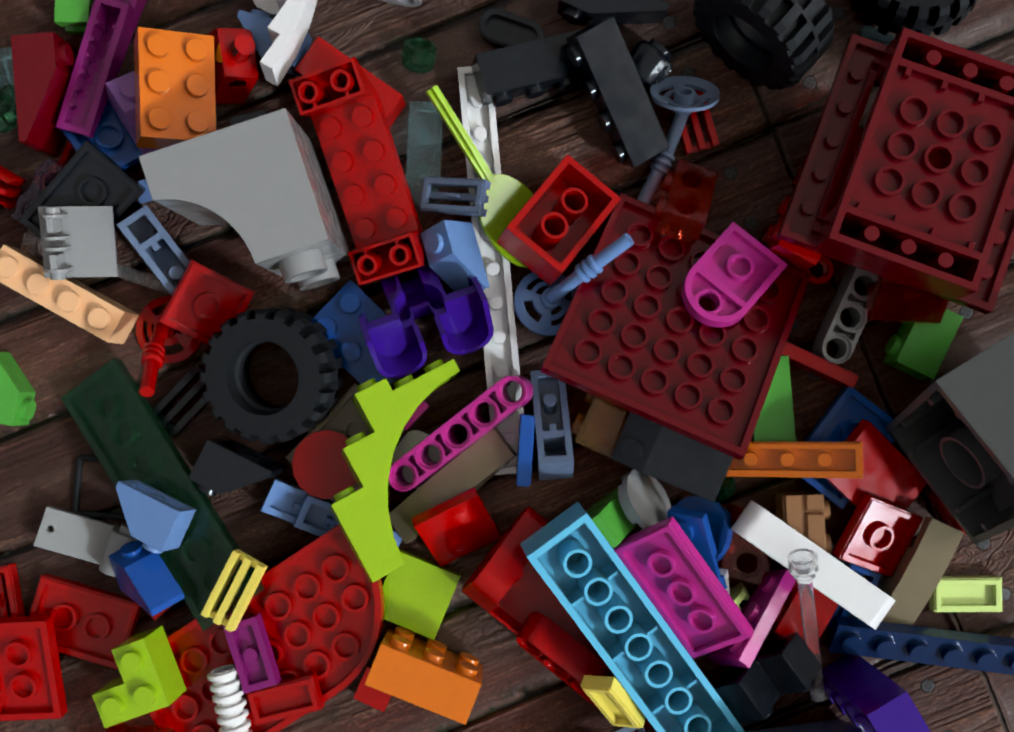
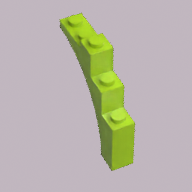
[329,359,460,583]

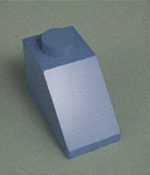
[420,220,490,292]
[115,480,196,554]

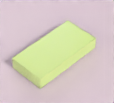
[929,575,1003,612]

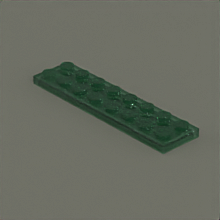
[61,358,265,631]

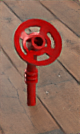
[136,296,202,397]

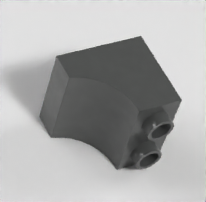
[885,332,1014,545]

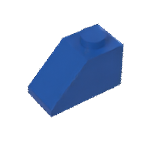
[108,540,185,617]

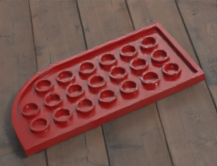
[148,525,384,732]

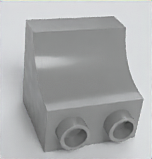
[138,108,350,291]

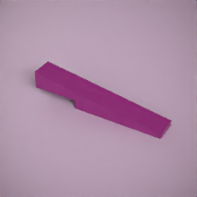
[56,0,147,139]

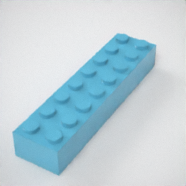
[520,501,745,732]

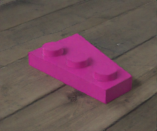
[707,569,798,668]

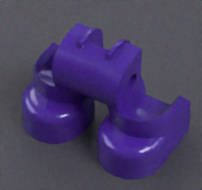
[358,264,494,378]

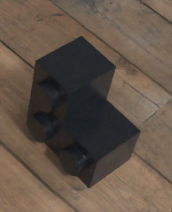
[714,632,822,723]

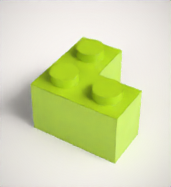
[92,625,187,728]

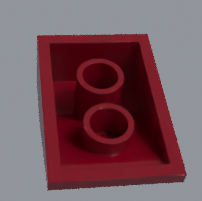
[10,32,78,158]

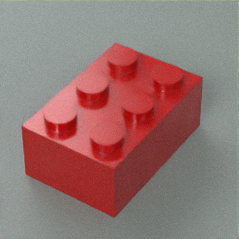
[497,154,622,286]

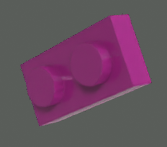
[223,613,282,694]

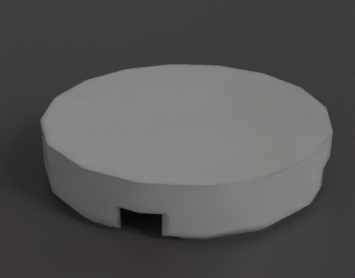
[618,469,671,531]

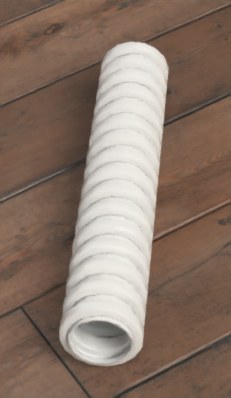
[207,664,253,732]

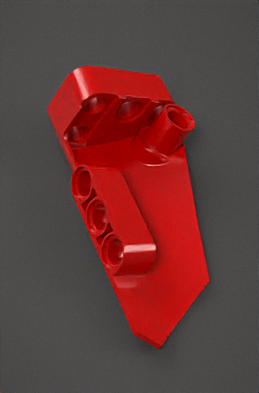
[461,505,650,732]

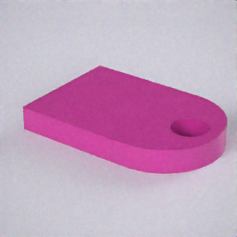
[681,222,788,328]

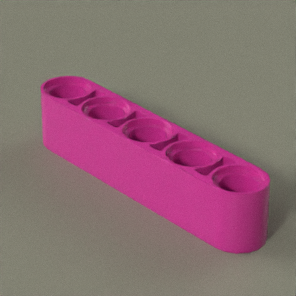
[388,375,533,492]

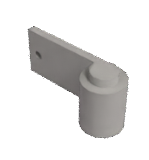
[33,505,137,577]

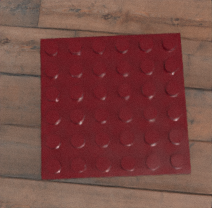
[540,193,811,460]

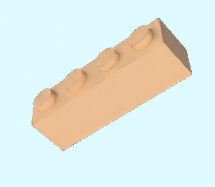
[0,244,139,344]

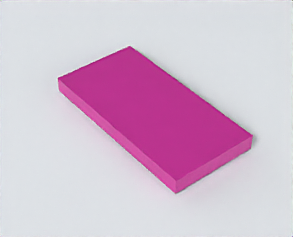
[613,516,754,659]

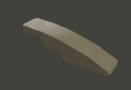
[389,428,517,544]
[881,516,964,625]

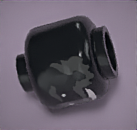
[630,38,673,91]

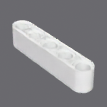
[731,500,896,630]

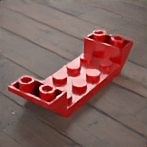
[289,57,424,286]

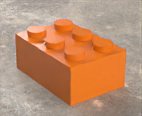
[134,27,216,149]
[365,626,483,725]

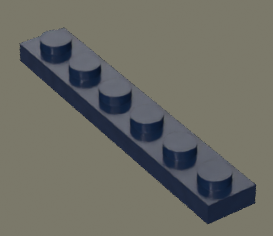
[825,616,1014,675]

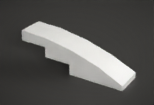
[260,0,318,87]

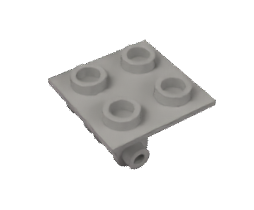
[38,206,118,280]

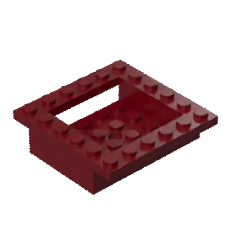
[776,27,1014,314]

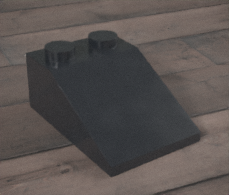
[611,412,734,502]

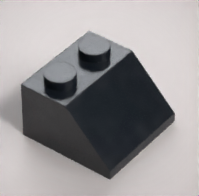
[188,436,288,496]

